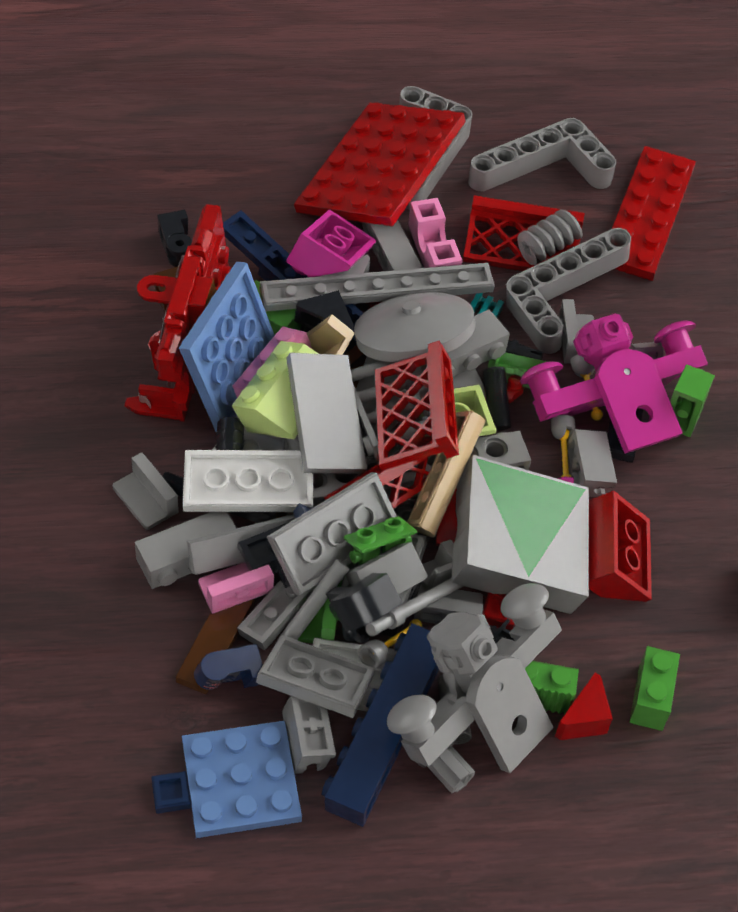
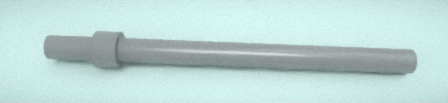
[366,578,463,636]

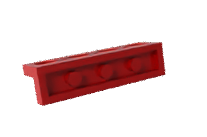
[324,436,437,509]

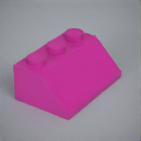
[286,209,377,277]

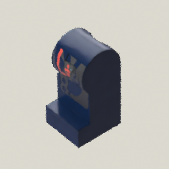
[194,644,263,690]

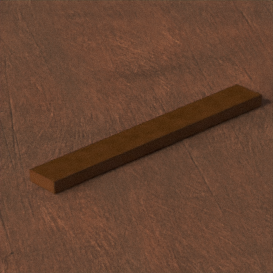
[176,487,314,695]

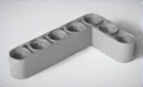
[399,86,472,210]
[468,118,616,191]
[506,228,631,354]

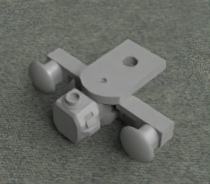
[387,583,562,773]

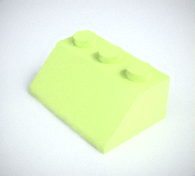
[232,341,318,440]

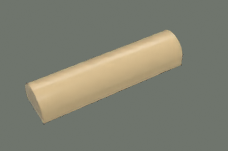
[407,411,486,537]

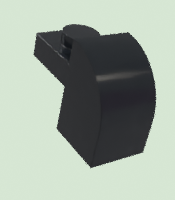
[326,573,403,631]

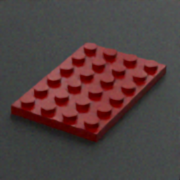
[294,102,466,227]

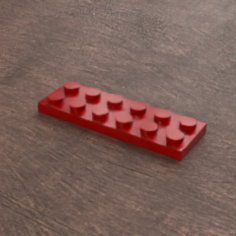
[612,146,696,281]

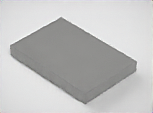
[256,635,375,718]

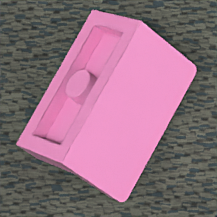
[198,562,274,614]

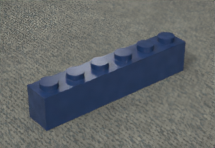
[321,623,439,827]

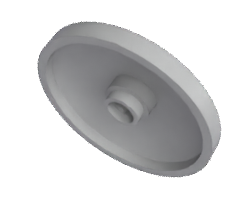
[354,292,476,363]

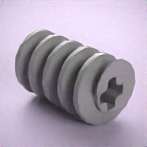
[518,209,583,266]

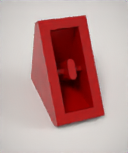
[555,672,613,740]

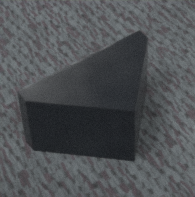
[294,290,354,331]

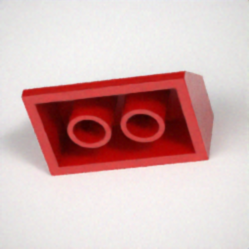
[589,490,652,602]

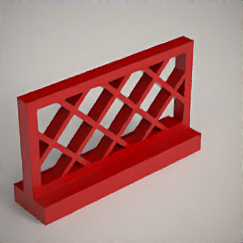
[463,195,585,271]
[375,340,459,470]

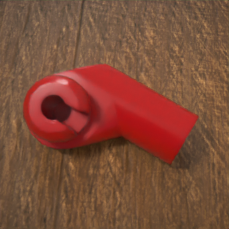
[484,375,525,404]

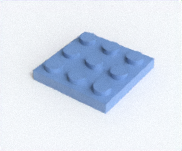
[182,721,302,838]

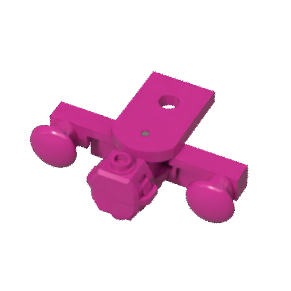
[520,313,708,454]

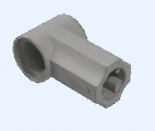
[415,744,475,793]

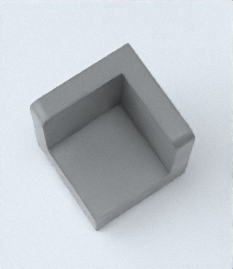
[420,540,454,591]

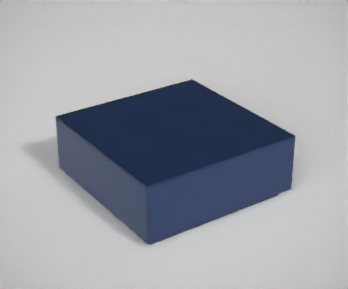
[151,771,191,814]

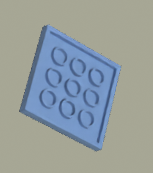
[179,261,275,432]

